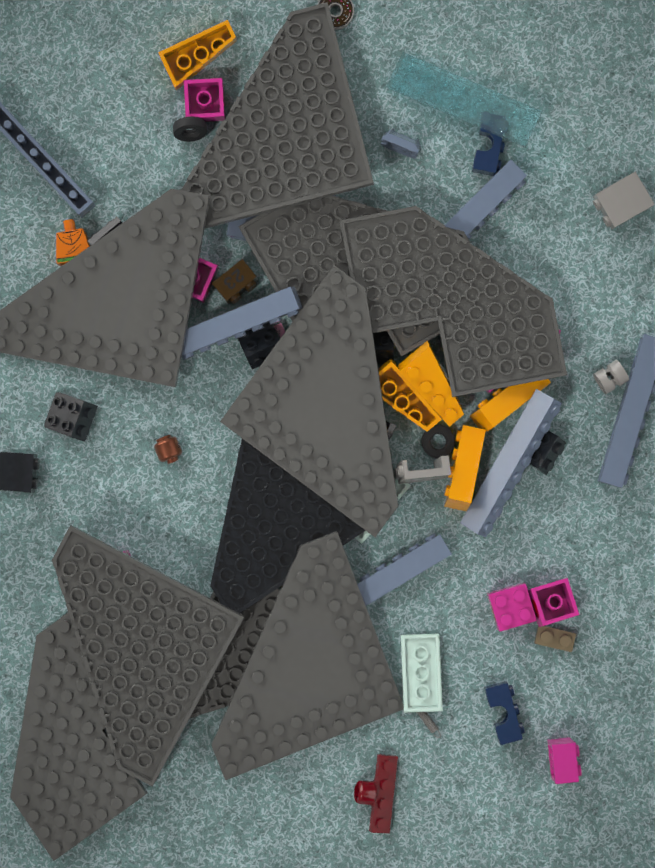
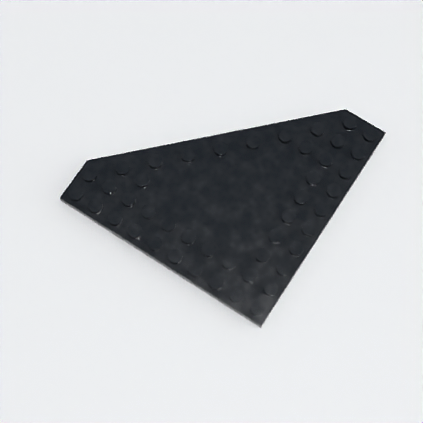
[210,439,366,613]

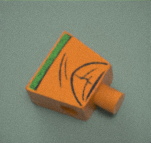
[56,219,90,266]

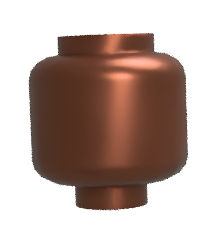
[154,435,182,464]

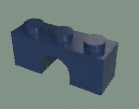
[472,113,509,176]
[484,681,525,745]

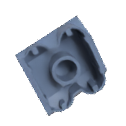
[381,128,421,159]

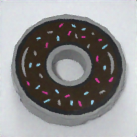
[317,0,354,30]

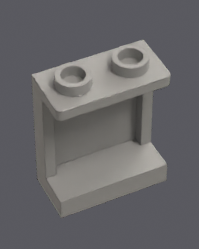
[593,171,655,230]
[394,455,451,484]

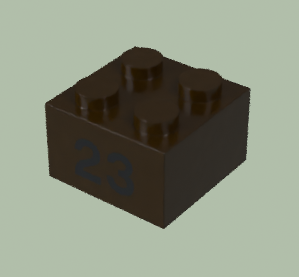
[212,259,258,305]

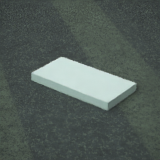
[401,634,443,713]

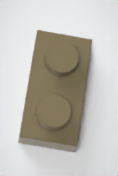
[534,626,576,652]

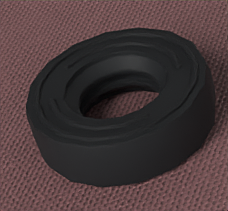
[173,116,207,142]
[421,424,456,459]

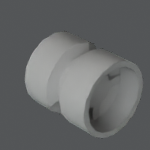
[593,360,629,395]

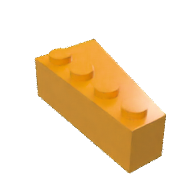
[158,20,237,91]
[398,340,464,427]
[378,358,442,432]
[470,379,551,433]
[444,425,486,512]

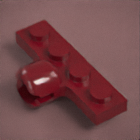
[354,754,398,834]

